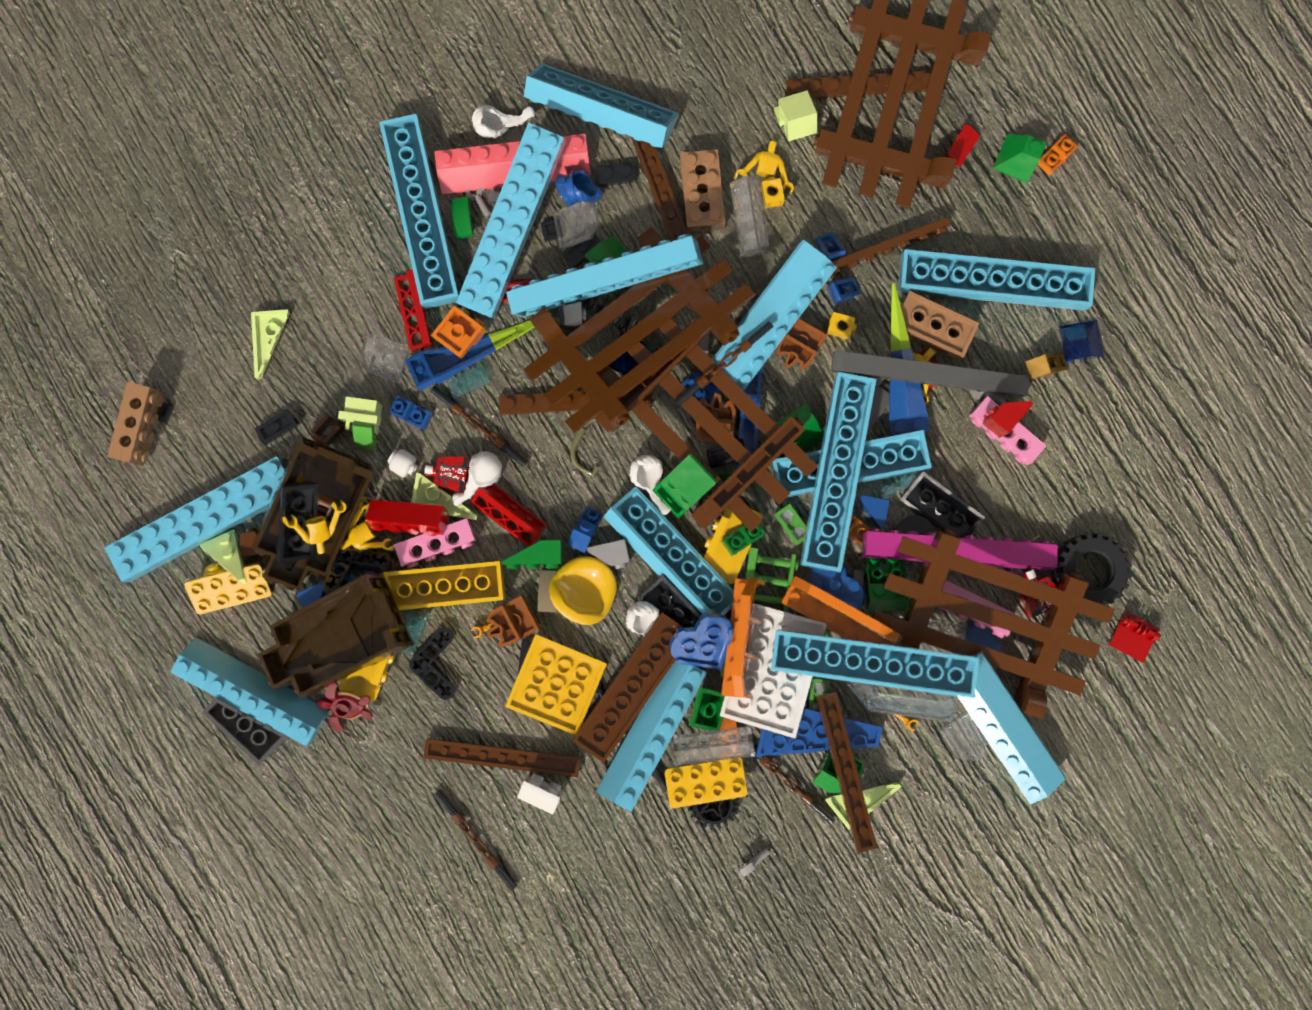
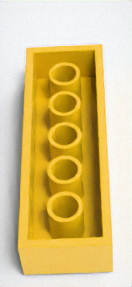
[383,561,506,610]

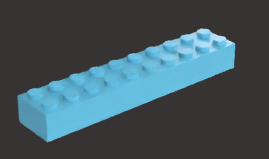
[379,114,460,309]
[456,123,566,319]
[506,234,704,318]
[897,249,1095,311]
[800,372,876,573]
[104,456,287,582]
[771,630,979,699]

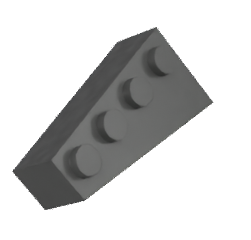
[202,698,289,766]

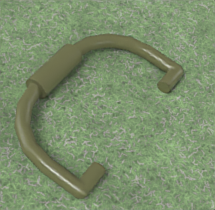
[570,417,619,477]

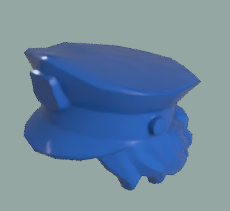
[555,170,602,208]

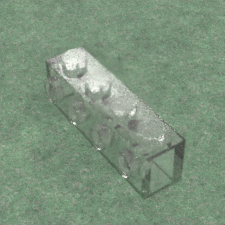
[730,176,770,258]
[673,726,755,765]

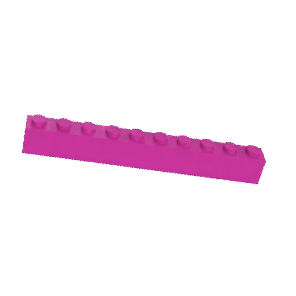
[862,529,1058,570]

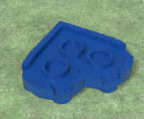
[808,563,866,616]
[669,613,733,670]

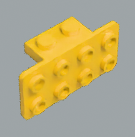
[704,508,763,584]
[185,558,272,614]
[339,655,396,702]
[665,755,747,808]

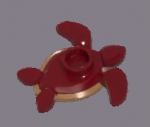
[317,682,373,732]

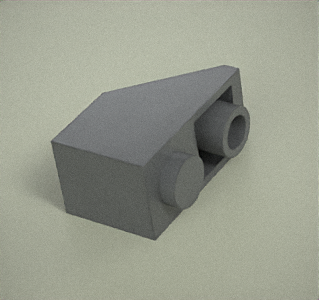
[560,302,587,330]

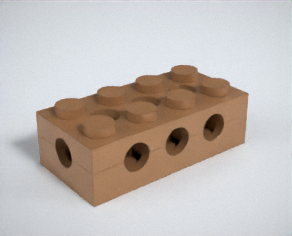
[680,149,725,233]
[890,291,979,361]
[107,382,164,466]

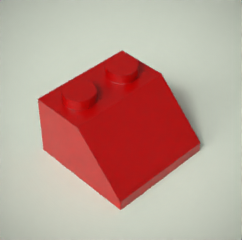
[982,401,1034,438]

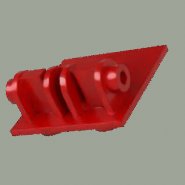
[1108,611,1161,663]

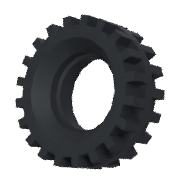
[1052,533,1132,605]

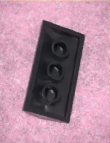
[900,470,986,538]
[277,482,318,563]
[639,574,702,628]

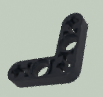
[323,548,393,595]
[409,627,456,700]

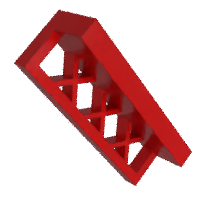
[394,270,433,351]
[470,483,549,547]

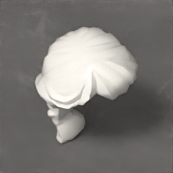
[472,104,535,138]
[451,451,502,507]
[629,455,671,515]
[626,601,659,637]

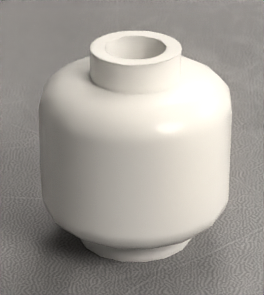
[388,449,418,477]

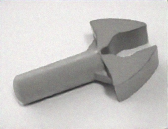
[466,188,492,217]
[970,390,1006,404]
[737,848,770,877]

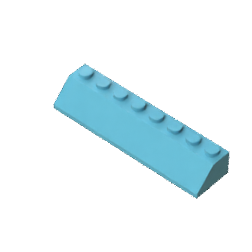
[524,63,679,148]
[712,240,837,391]
[772,430,932,498]
[604,486,734,615]
[170,637,330,746]
[958,651,1066,805]
[596,661,707,812]

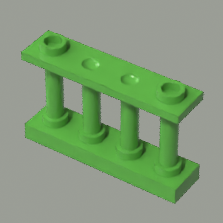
[745,548,799,613]

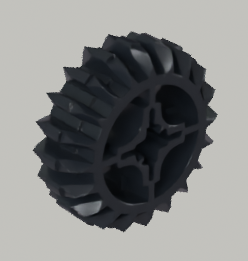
[687,798,740,830]

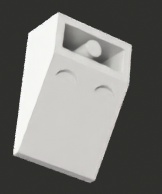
[517,773,564,814]

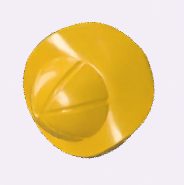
[549,556,617,625]

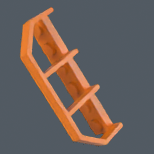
[781,576,900,646]
[722,578,765,699]

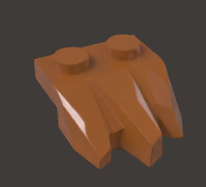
[777,318,827,371]
[695,393,736,443]
[486,594,541,647]

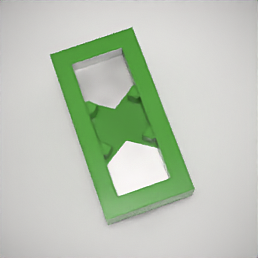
[774,504,807,546]
[808,678,830,711]

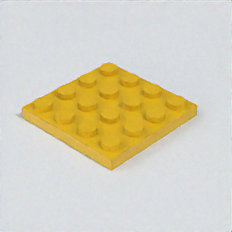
[505,634,607,735]

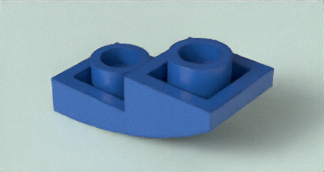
[388,395,433,430]

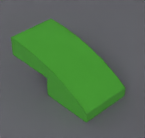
[352,421,377,451]

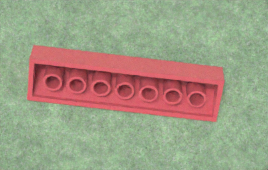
[434,134,591,195]

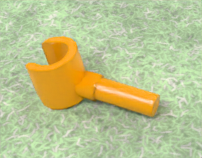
[471,623,494,638]
[892,710,919,731]

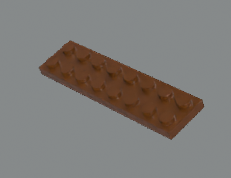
[572,612,682,763]

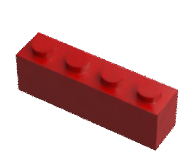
[365,499,449,536]

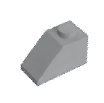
[587,539,630,569]

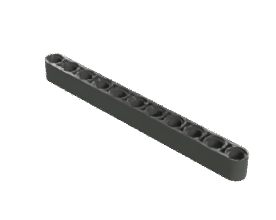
[831,351,1030,397]

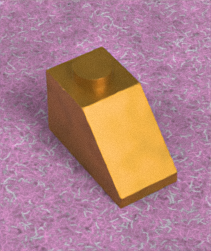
[1025,352,1069,380]

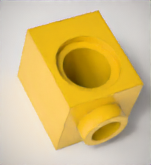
[761,177,785,209]
[826,312,857,340]

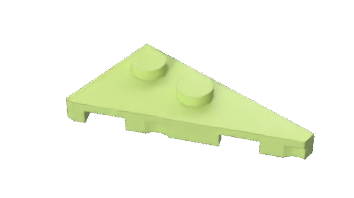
[251,309,290,379]
[411,473,478,520]
[200,529,247,584]
[825,782,901,830]

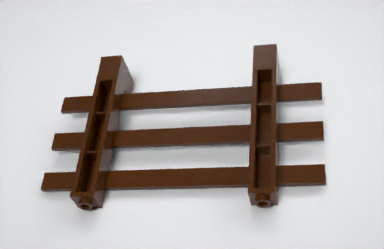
[813,0,992,209]
[524,227,756,433]
[595,307,818,532]
[872,529,1115,719]

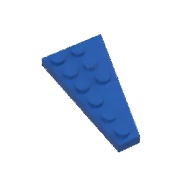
[755,708,883,757]

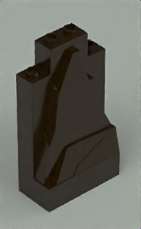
[252,435,374,591]
[258,574,414,698]

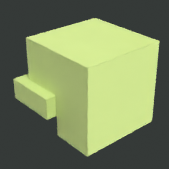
[774,91,817,141]
[338,397,383,435]

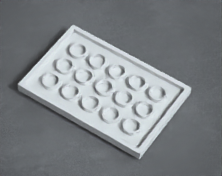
[720,603,827,738]

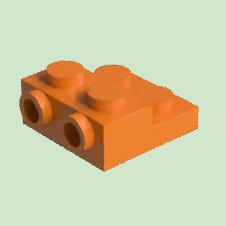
[431,306,486,359]

